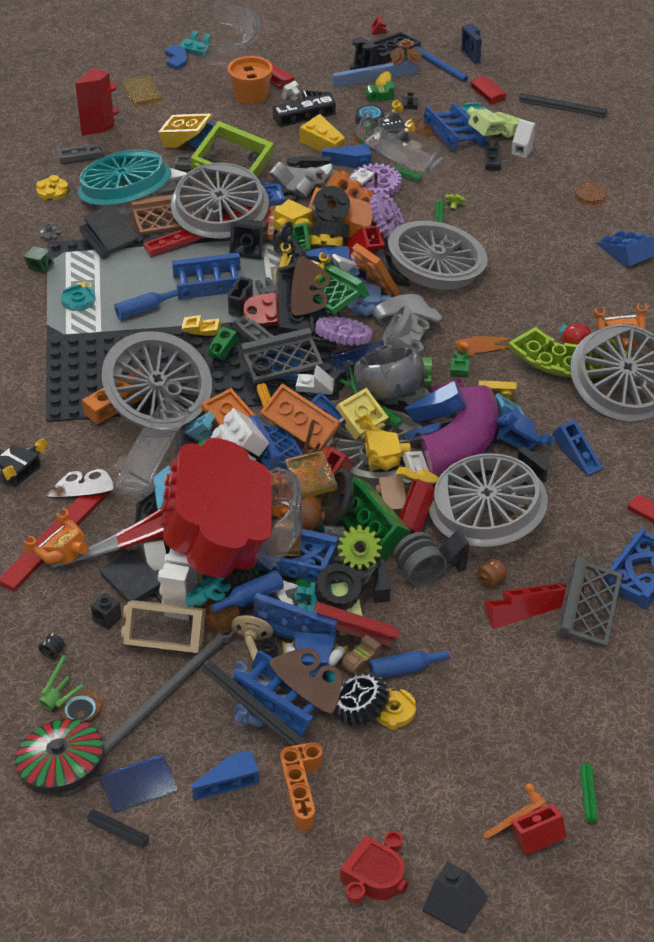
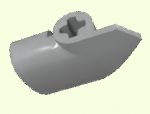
[269,162,333,198]
[373,294,442,326]

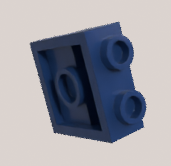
[461,24,482,64]

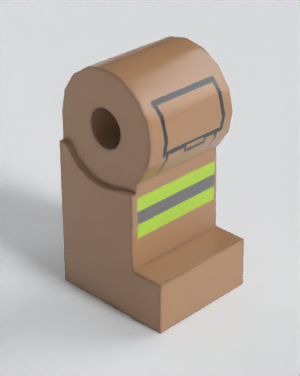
[341,634,381,676]

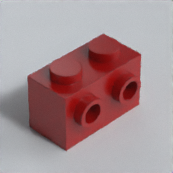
[511,803,567,855]

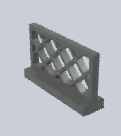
[241,328,323,384]
[556,555,622,647]

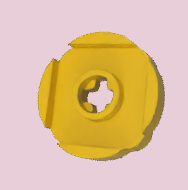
[36,175,68,200]
[311,234,343,248]
[375,688,416,730]

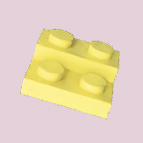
[336,388,388,440]

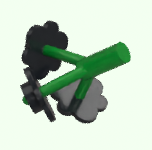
[333,360,359,394]

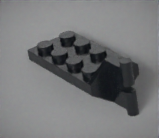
[276,248,314,335]

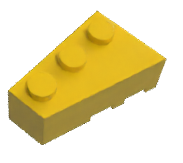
[300,114,345,152]

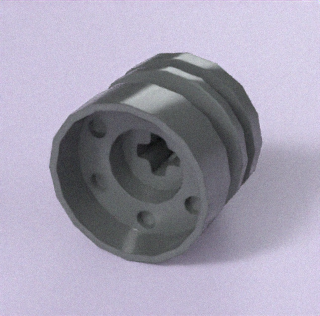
[393,532,447,587]

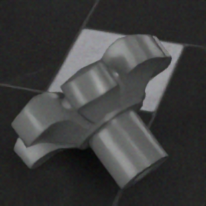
[39,223,60,241]

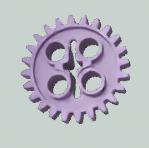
[351,163,402,195]
[370,191,405,240]
[315,316,373,346]

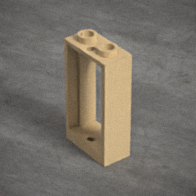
[121,600,206,653]

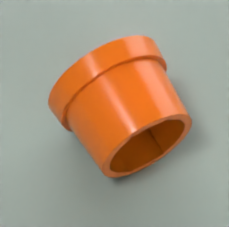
[228,56,273,104]

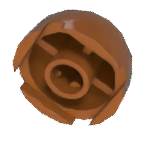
[291,493,325,531]

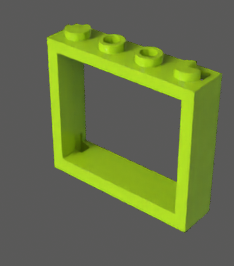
[191,121,274,191]

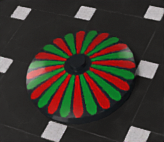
[15,719,105,793]

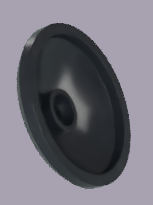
[321,468,355,527]

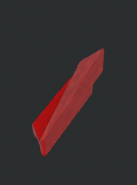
[484,583,584,629]

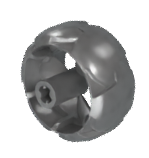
[354,345,425,399]

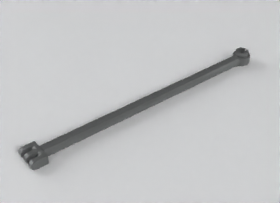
[66,625,234,796]

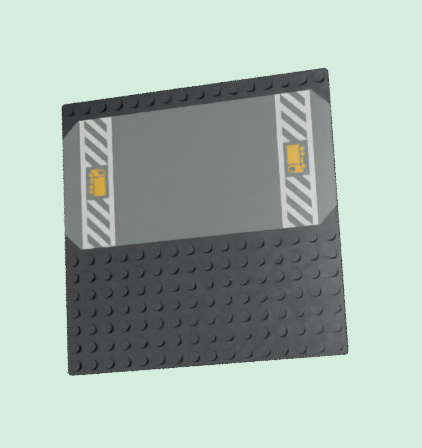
[46,230,340,422]

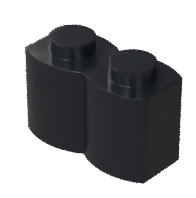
[228,277,253,316]

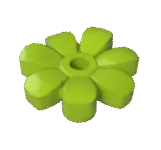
[445,194,465,210]

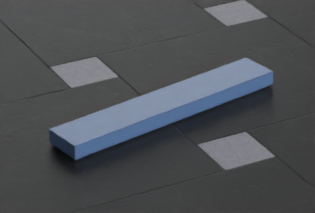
[333,60,418,88]

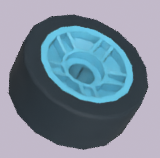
[356,105,384,130]

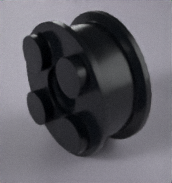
[312,186,350,223]

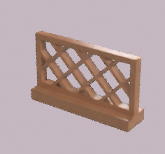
[130,192,203,235]

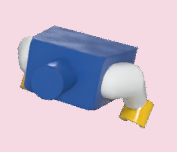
[282,632,348,677]

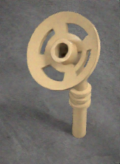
[232,615,281,693]

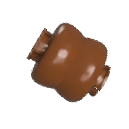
[477,559,507,588]

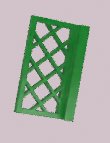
[313,264,370,314]

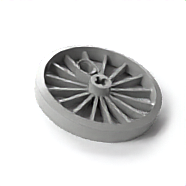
[327,409,427,486]

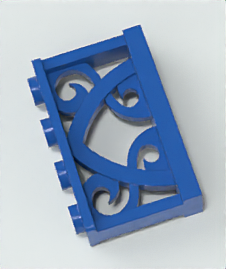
[253,522,339,583]
[602,528,654,609]

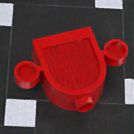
[340,831,409,904]

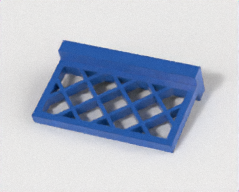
[250,415,312,473]
[251,593,337,641]

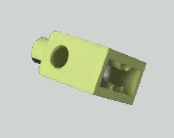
[467,107,506,136]

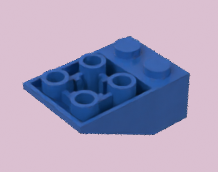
[596,230,654,266]

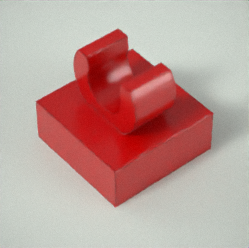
[371,15,388,35]

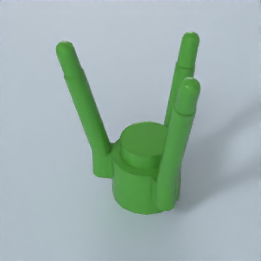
[39,655,84,711]

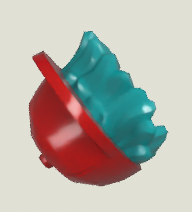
[559,323,592,345]

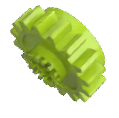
[337,525,382,571]

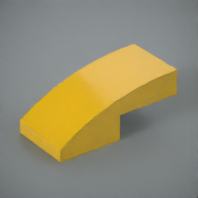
[181,315,222,336]
[396,467,439,483]

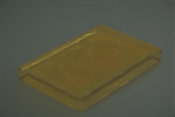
[121,75,163,107]
[285,450,338,499]

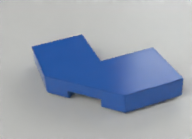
[165,45,187,70]

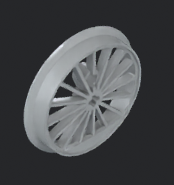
[171,163,269,238]
[388,221,487,289]
[571,324,654,421]
[102,331,212,430]
[429,454,548,547]

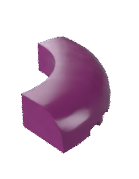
[421,385,499,477]

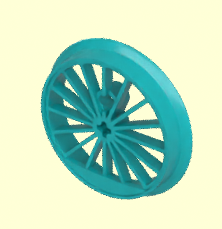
[78,150,171,205]

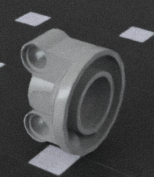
[380,305,430,354]

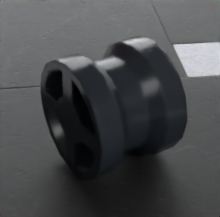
[38,633,65,660]

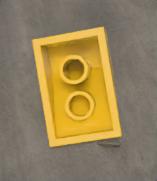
[159,114,212,148]

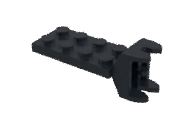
[349,31,421,70]

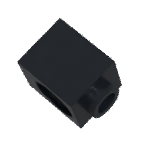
[90,593,122,630]

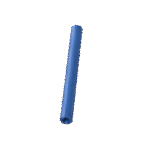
[415,46,468,82]

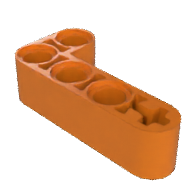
[280,743,322,831]

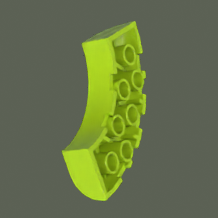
[508,327,635,379]

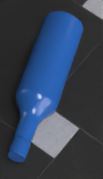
[114,289,179,320]
[211,571,284,613]
[369,650,450,679]

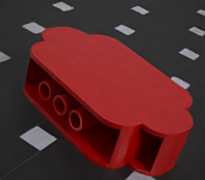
[161,438,271,577]

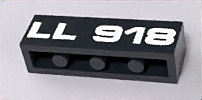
[273,93,336,127]

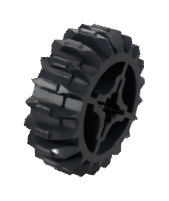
[334,672,390,728]

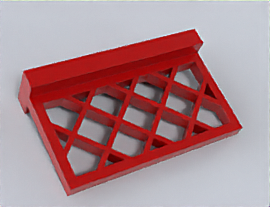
[313,602,400,647]

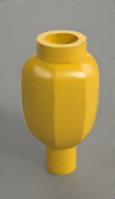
[375,71,392,86]

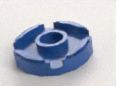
[404,422,442,440]

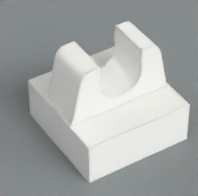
[281,81,300,101]

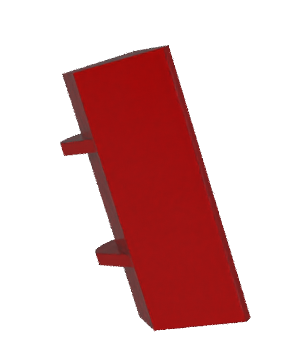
[75,68,119,136]

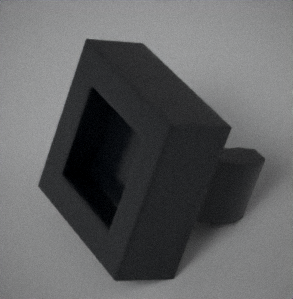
[403,92,418,110]

